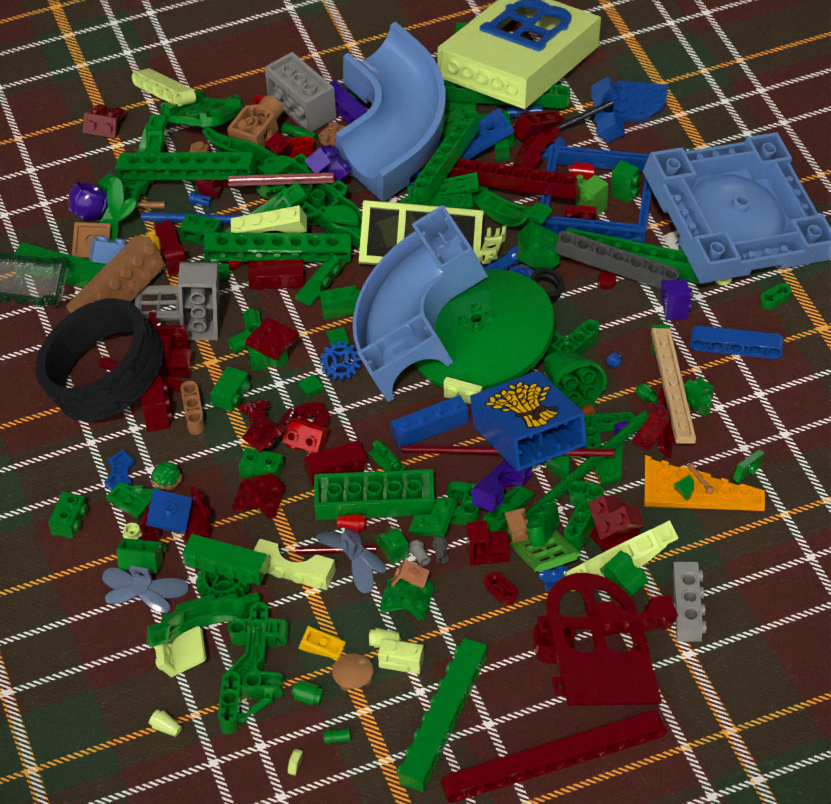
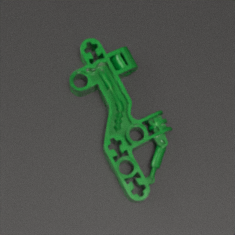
[218,602,289,734]

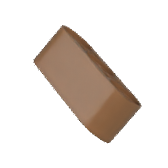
[181,381,205,435]

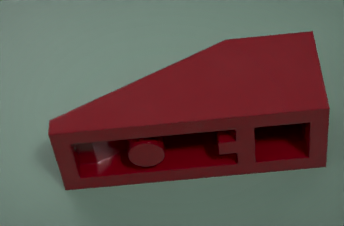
[513,109,566,141]

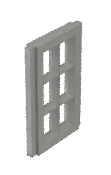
[135,285,192,321]

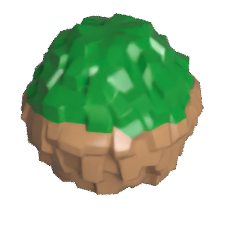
[151,461,183,492]

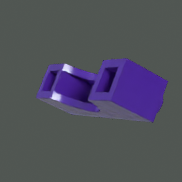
[471,459,532,512]

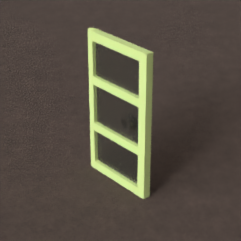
[358,200,484,265]

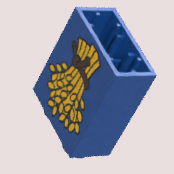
[470,370,587,472]

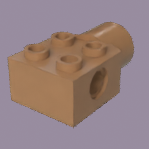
[227,96,284,148]

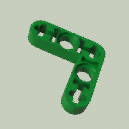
[583,412,636,449]

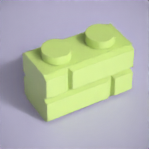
[378,638,424,674]

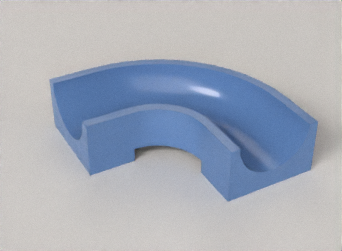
[336,21,446,202]
[353,205,488,402]

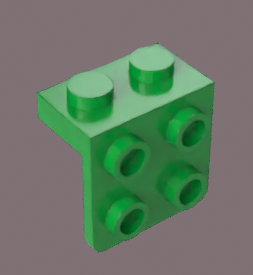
[379,578,435,621]

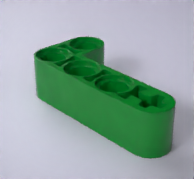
[564,480,604,551]

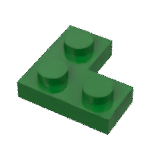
[408,498,457,537]

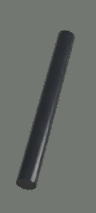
[554,99,614,131]

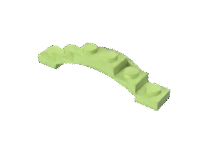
[564,520,679,591]

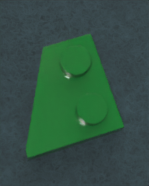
[587,444,623,487]
[106,483,160,520]

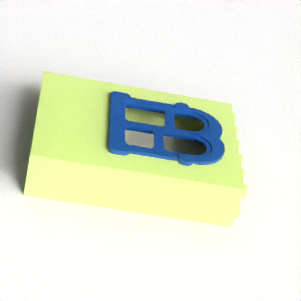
[437,0,601,109]

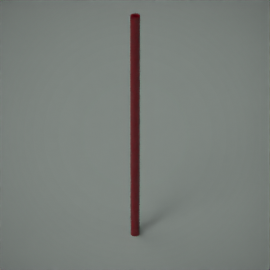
[401,445,615,457]

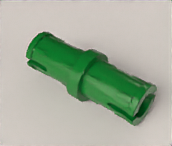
[281,122,317,143]

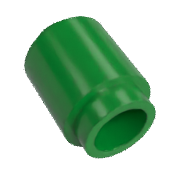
[292,680,324,706]

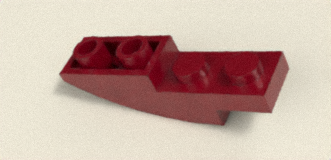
[512,126,561,169]

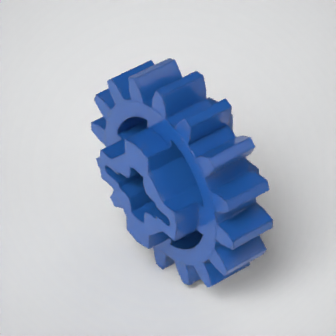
[320,340,361,382]

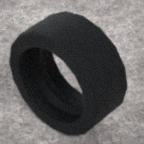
[530,268,564,303]

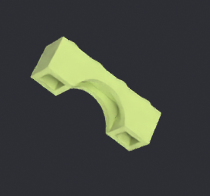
[231,206,307,233]
[254,539,336,590]

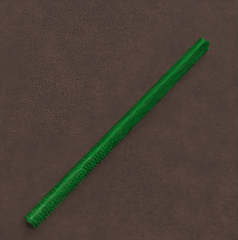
[504,410,648,539]

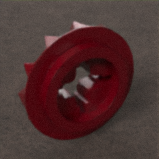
[239,399,270,414]

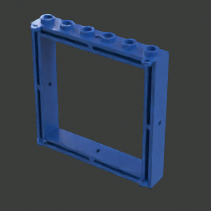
[537,145,653,243]

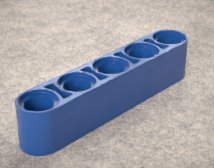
[690,326,784,359]

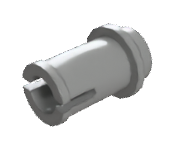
[409,540,431,566]

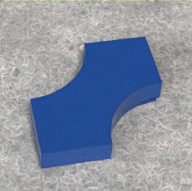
[104,449,135,491]

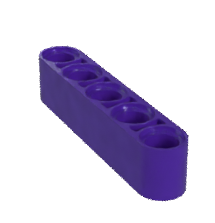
[329,80,368,124]

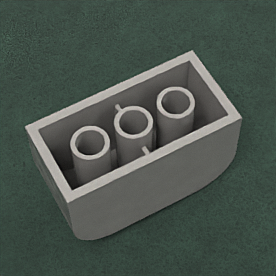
[178,262,220,340]

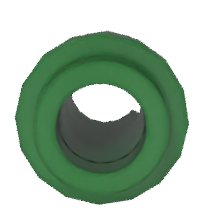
[323,728,350,745]

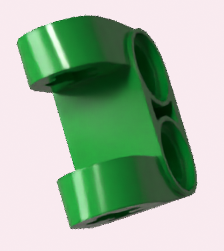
[446,481,482,525]

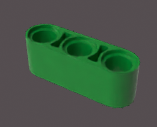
[526,502,560,547]

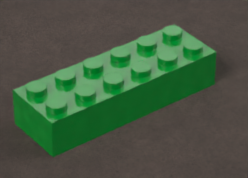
[314,469,435,520]

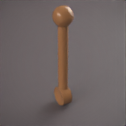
[688,463,714,494]

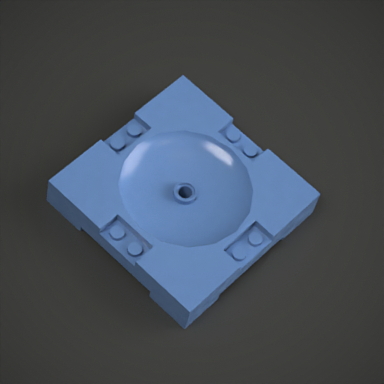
[643,132,831,284]

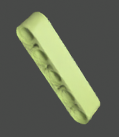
[132,68,196,107]

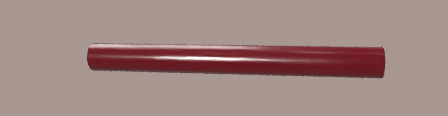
[295,545,376,555]

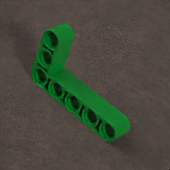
[545,319,599,355]

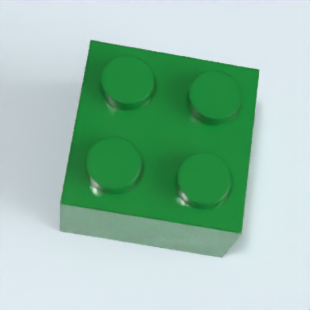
[517,221,560,269]

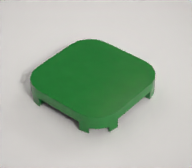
[161,90,243,127]

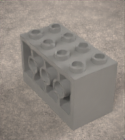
[265,52,336,132]

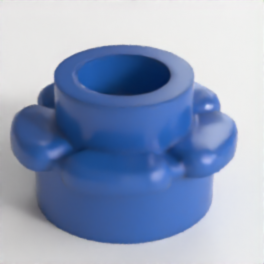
[605,352,623,369]

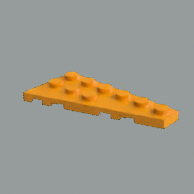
[644,455,765,511]

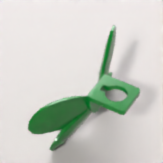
[98,177,136,240]

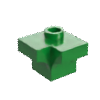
[684,377,714,417]

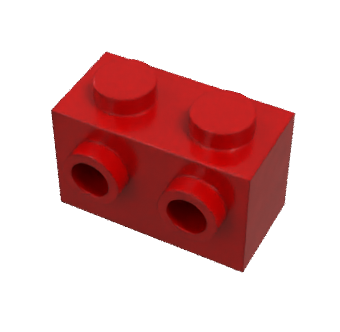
[282,418,329,454]

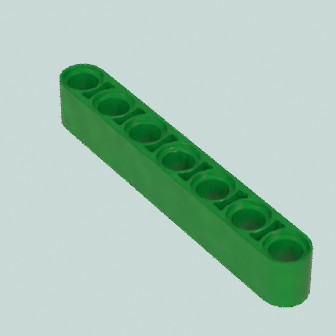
[414,109,480,202]

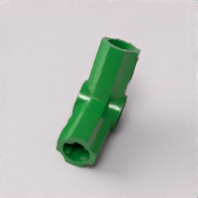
[227,308,261,353]

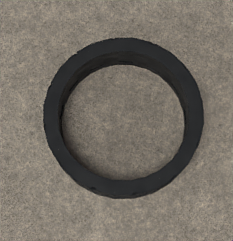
[35,298,164,421]

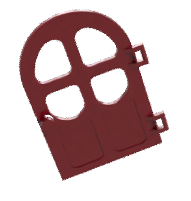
[537,573,662,706]

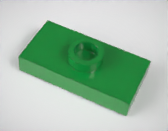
[733,449,765,483]

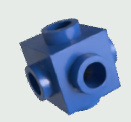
[539,564,568,592]

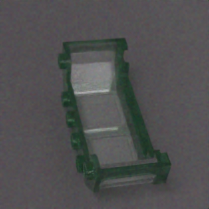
[0,252,71,307]

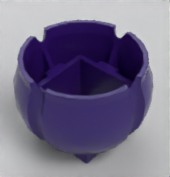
[68,181,108,221]

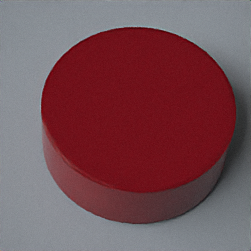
[597,272,616,290]

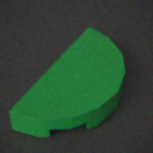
[322,205,358,226]

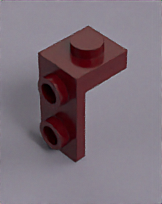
[633,402,669,450]

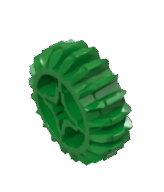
[196,569,251,598]

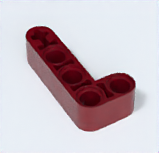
[153,220,186,277]

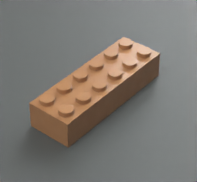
[66,235,166,313]

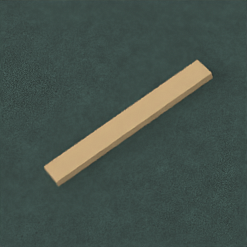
[651,328,696,444]

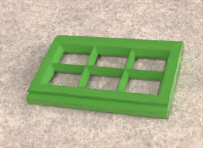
[509,530,580,572]

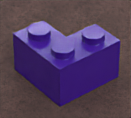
[305,144,353,184]
[660,279,693,321]

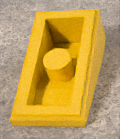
[298,626,346,660]

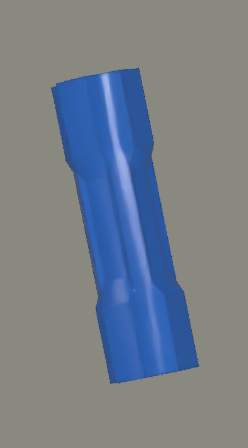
[483,244,521,270]

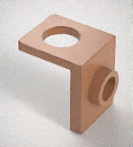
[390,559,429,588]

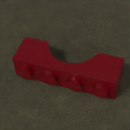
[589,595,678,636]

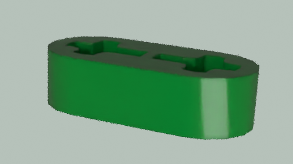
[760,283,792,310]

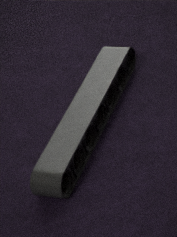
[554,231,679,289]

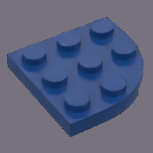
[613,80,668,122]

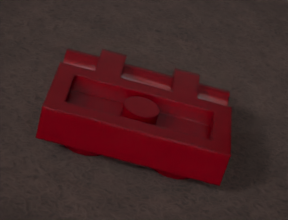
[564,205,597,220]

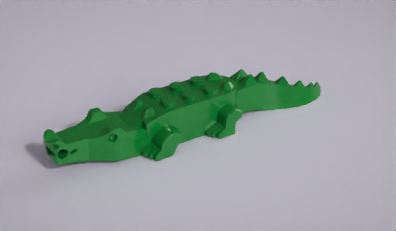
[202,127,379,256]

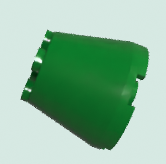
[544,348,607,408]

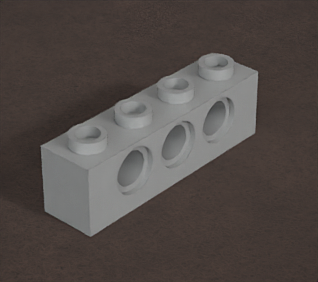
[673,562,706,642]

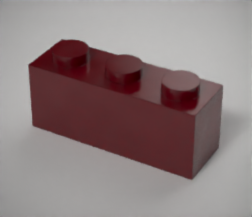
[248,259,304,289]
[303,440,367,486]

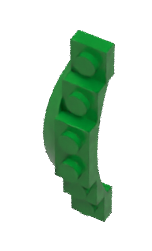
[123,115,169,204]
[222,182,308,233]
[472,185,552,227]
[146,592,260,648]

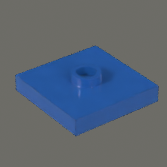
[146,489,192,535]

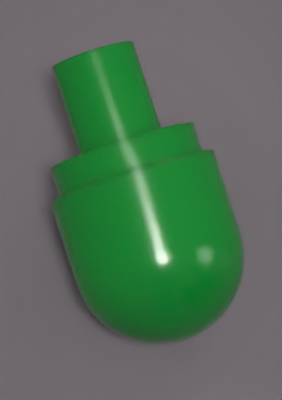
[635,383,658,404]

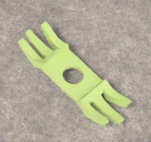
[477,226,506,264]

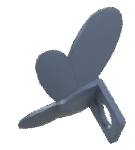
[316,529,386,593]
[102,566,189,613]

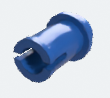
[189,191,212,208]

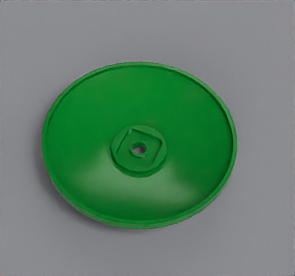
[413,269,555,391]

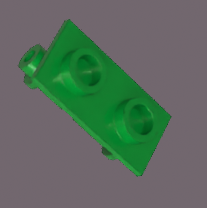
[368,440,406,471]

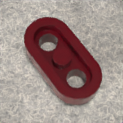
[484,572,519,606]

